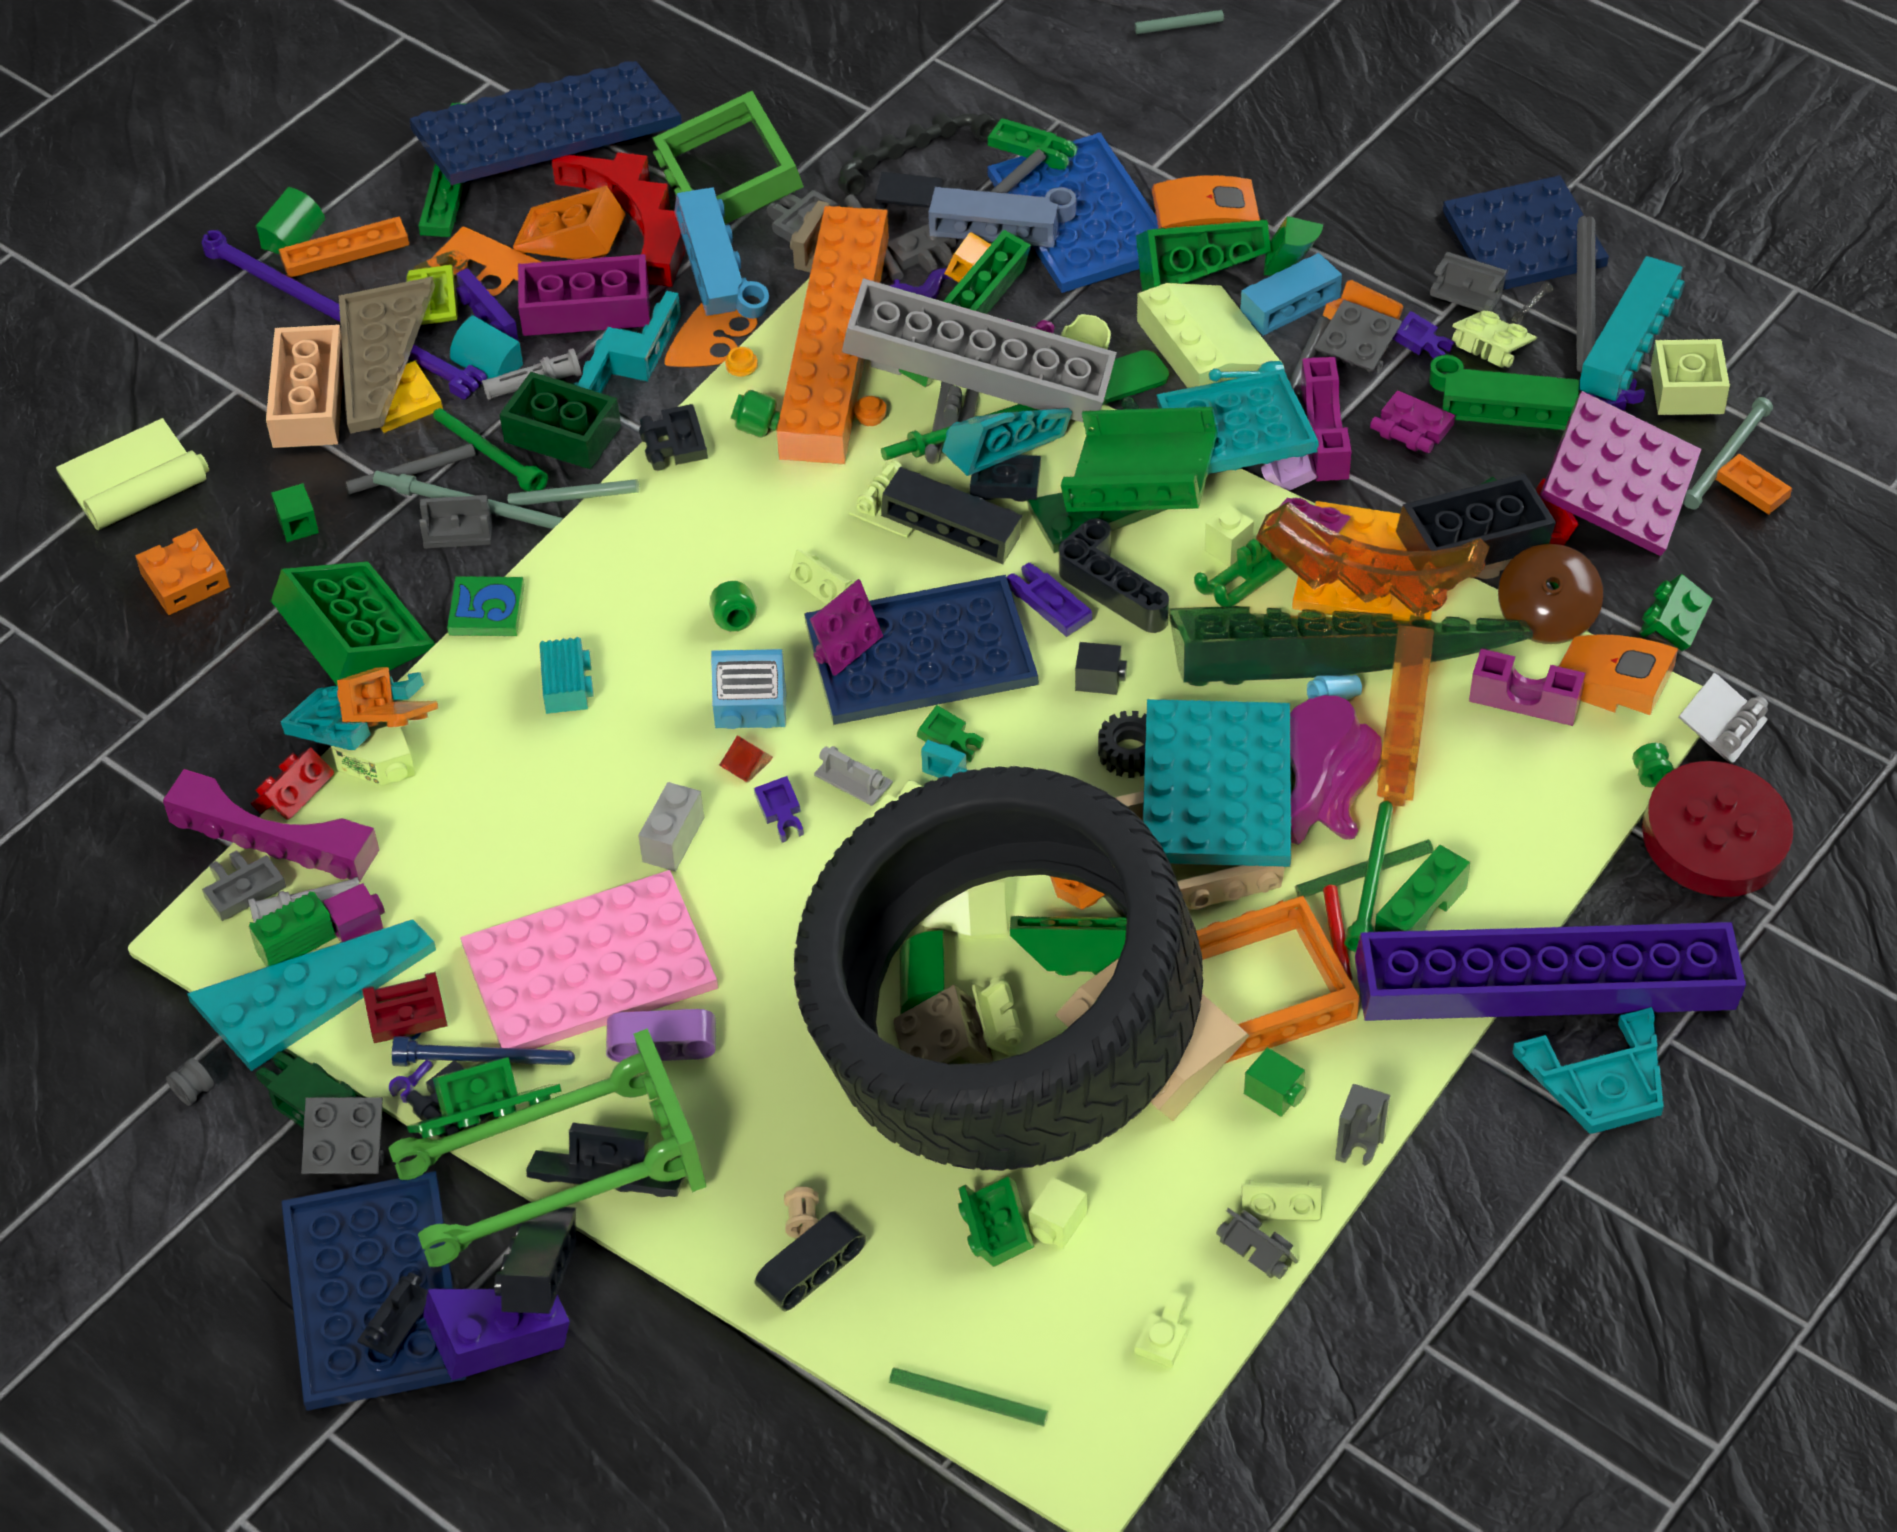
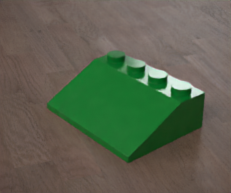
[271,562,435,685]

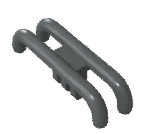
[925,381,979,466]

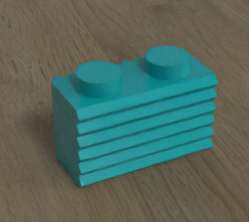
[539,637,594,714]

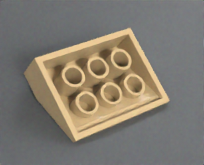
[1055,959,1250,1121]

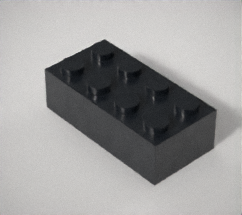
[1396,473,1556,581]

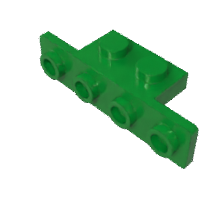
[407,1057,562,1138]

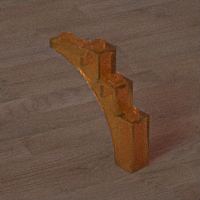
[1256,502,1489,617]
[1377,625,1434,807]

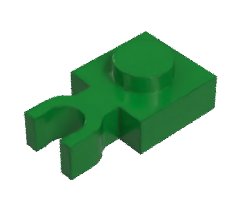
[916,705,984,762]

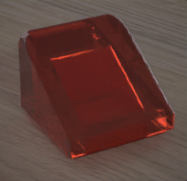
[719,735,773,783]

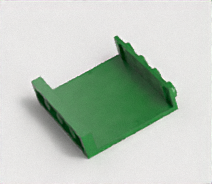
[1061,407,1218,512]

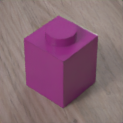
[323,883,385,943]

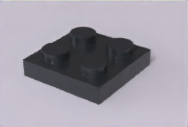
[970,455,1041,502]

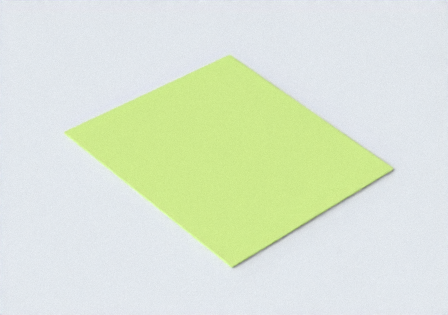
[128,279,1703,1532]

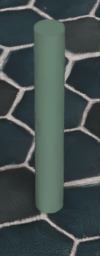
[1134,10,1224,35]

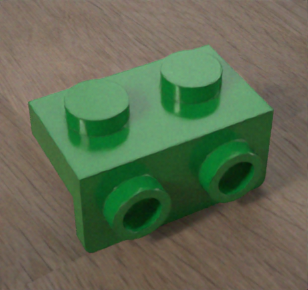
[1639,574,1713,651]
[958,1176,1034,1267]

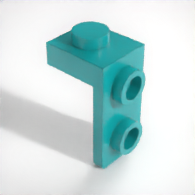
[921,740,967,778]

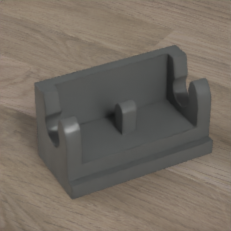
[1430,252,1507,312]
[420,495,492,549]
[1335,1083,1391,1165]

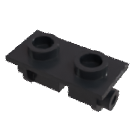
[357,1272,428,1358]

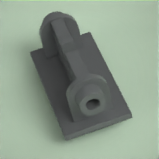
[1216,1208,1299,1279]

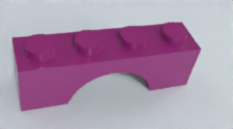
[1300,357,1351,481]

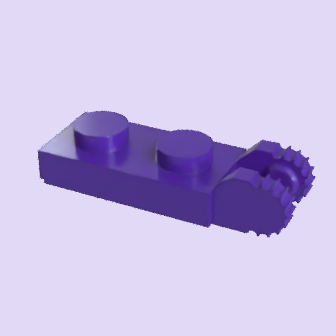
[1006,562,1092,637]

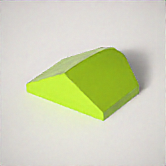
[406,265,458,325]

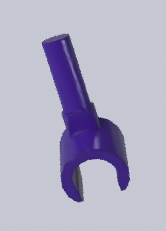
[389,1060,433,1103]

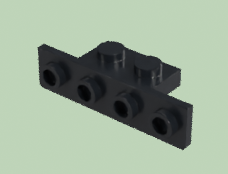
[526,1122,686,1197]

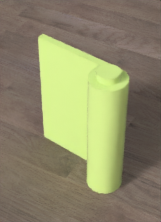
[56,418,209,530]

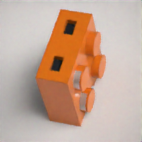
[135,528,230,615]

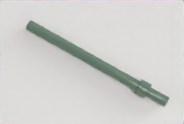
[373,471,563,529]

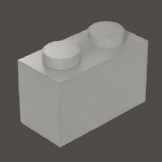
[638,782,704,872]

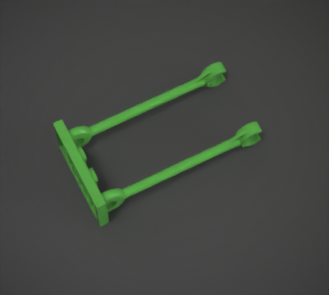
[389,1028,707,1267]

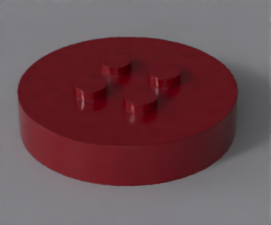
[1642,761,1793,897]

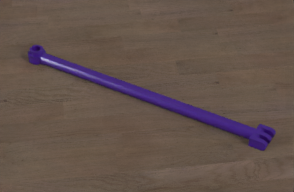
[202,230,487,400]

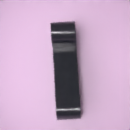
[1058,518,1169,633]

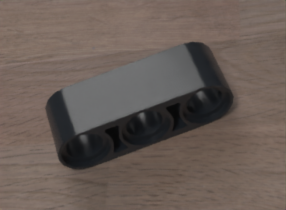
[755,1211,866,1311]

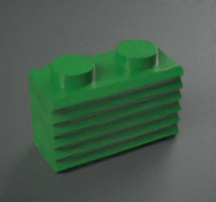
[249,891,336,967]

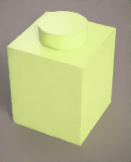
[1205,504,1254,566]
[1029,1176,1087,1249]

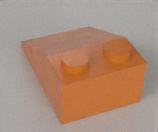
[513,186,626,260]

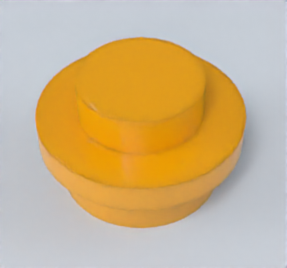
[725,347,758,376]

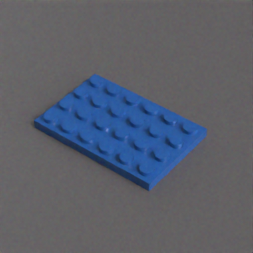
[987,133,1159,293]

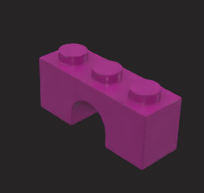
[1469,649,1585,726]

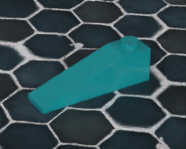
[942,408,1072,476]

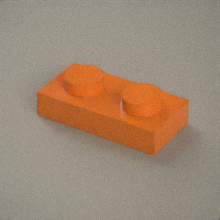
[1716,453,1792,515]

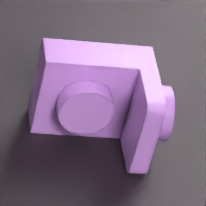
[1261,454,1317,491]

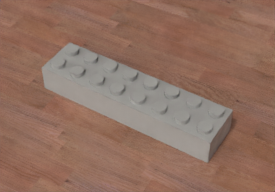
[842,278,1117,422]

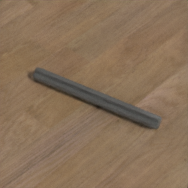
[1577,216,1595,373]

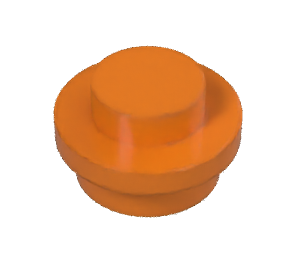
[854,396,887,426]

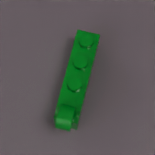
[1429,355,1579,430]

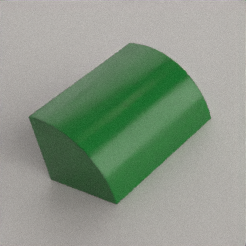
[256,187,325,254]
[1264,216,1323,276]
[900,930,945,1014]

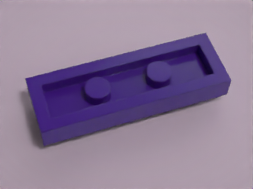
[456,268,519,342]

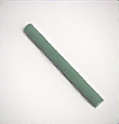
[508,479,639,506]

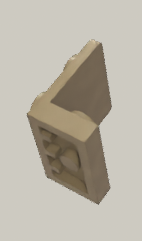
[893,985,994,1064]

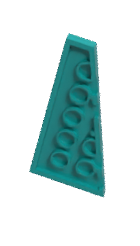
[187,919,436,1071]

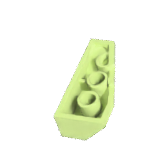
[918,878,1007,940]

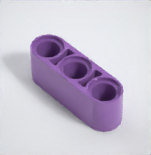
[606,1009,716,1062]

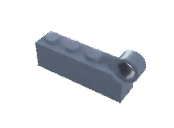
[929,187,1076,248]

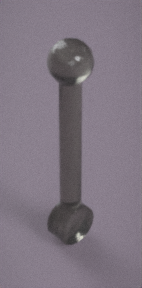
[1511,282,1553,325]

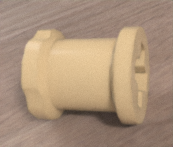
[784,1187,819,1238]

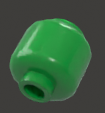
[731,390,781,438]
[709,581,757,632]

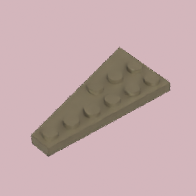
[339,277,435,433]

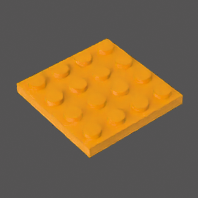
[1292,501,1439,630]

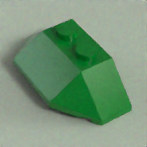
[1010,916,1127,976]

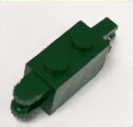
[256,1051,356,1128]

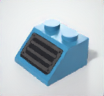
[711,649,787,729]

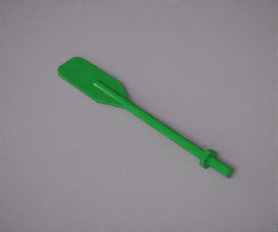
[881,350,1169,461]

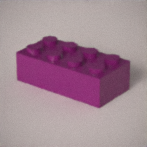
[518,254,650,336]

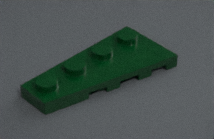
[1027,493,1168,553]

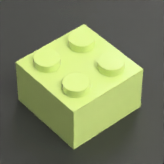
[1651,339,1730,415]

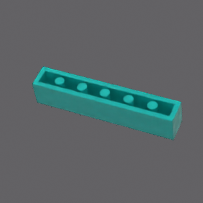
[1578,256,1685,401]

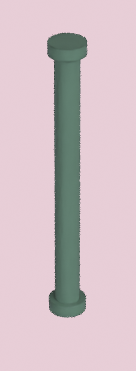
[1683,397,1773,510]

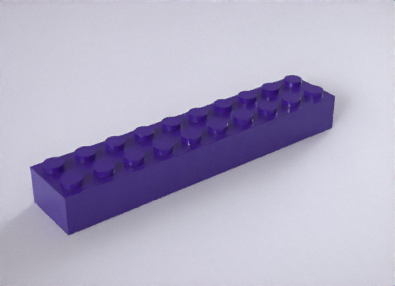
[1355,922,1746,1021]

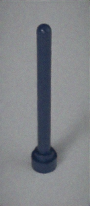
[392,1036,575,1067]

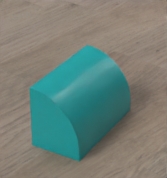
[450,315,523,379]

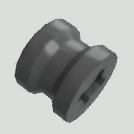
[166,1058,214,1106]

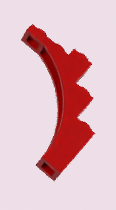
[552,152,686,287]

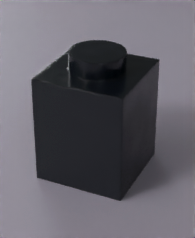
[1075,642,1127,695]

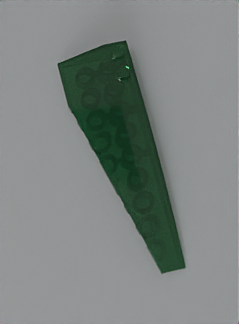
[1169,606,1533,686]

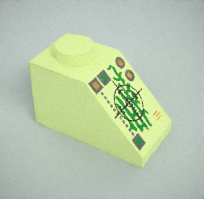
[331,726,415,786]

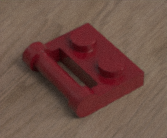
[362,971,448,1044]

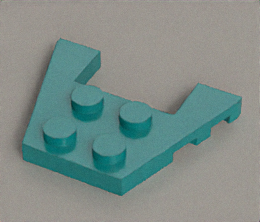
[281,672,424,750]
[1513,1007,1664,1134]

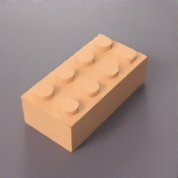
[266,325,344,448]

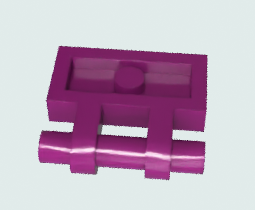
[1370,390,1455,454]

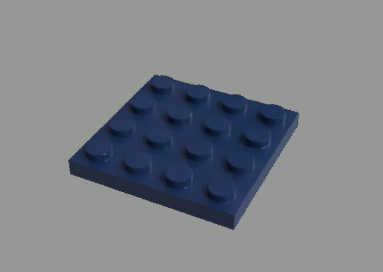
[1443,175,1609,290]

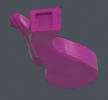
[1290,695,1383,845]

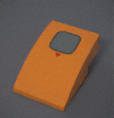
[1152,176,1260,229]
[1559,634,1678,715]

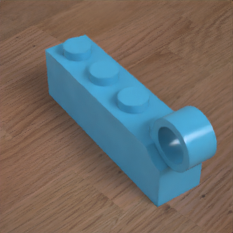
[674,187,769,319]

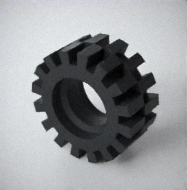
[1098,711,1147,778]

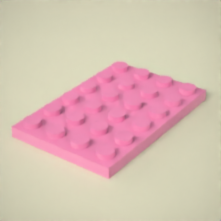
[460,870,718,1049]

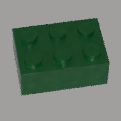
[499,372,621,470]

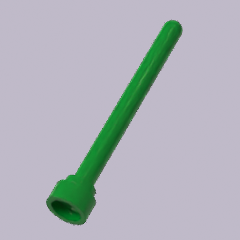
[433,408,548,492]
[1344,801,1393,952]

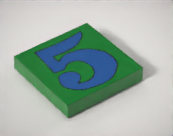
[447,576,524,636]

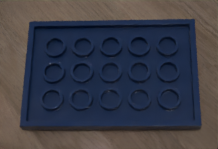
[804,575,1039,725]
[281,1171,466,1411]

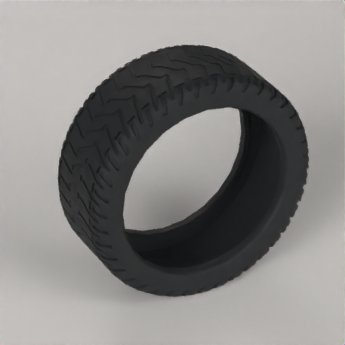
[794,766,1204,1171]

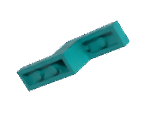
[574,291,681,393]

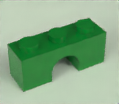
[1375,845,1471,932]

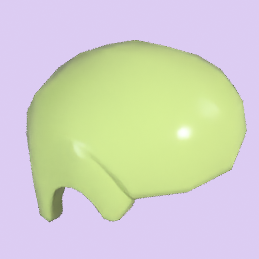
[1061,314,1111,350]

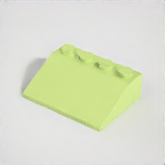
[1137,283,1284,388]

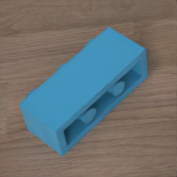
[1241,253,1342,336]

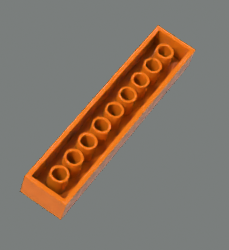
[777,206,889,464]

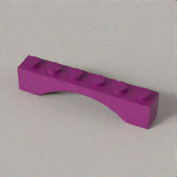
[163,769,379,883]

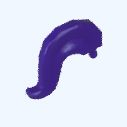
[890,268,953,299]

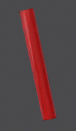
[1323,885,1353,981]

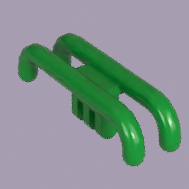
[1194,532,1308,607]

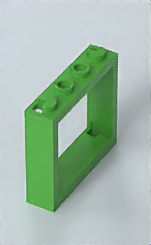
[653,91,804,224]

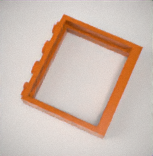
[1196,896,1359,1063]

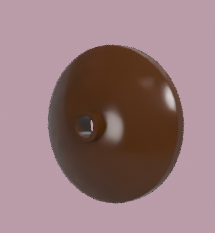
[1498,544,1603,644]

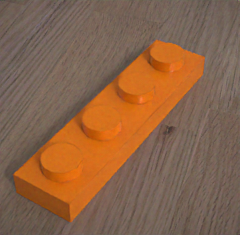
[279,216,409,278]

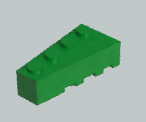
[1136,220,1271,292]

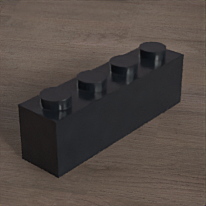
[881,467,1022,565]
[494,1207,577,1314]

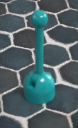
[1209,361,1285,382]

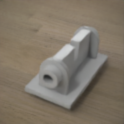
[814,746,893,806]

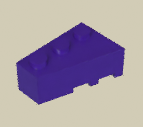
[423,1289,570,1380]

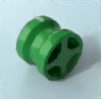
[1632,742,1674,788]

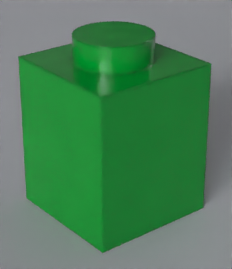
[271,483,319,542]
[1244,1047,1306,1117]

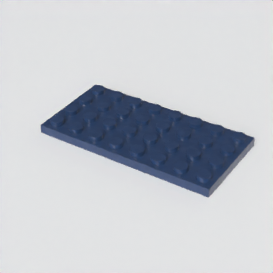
[410,61,682,185]

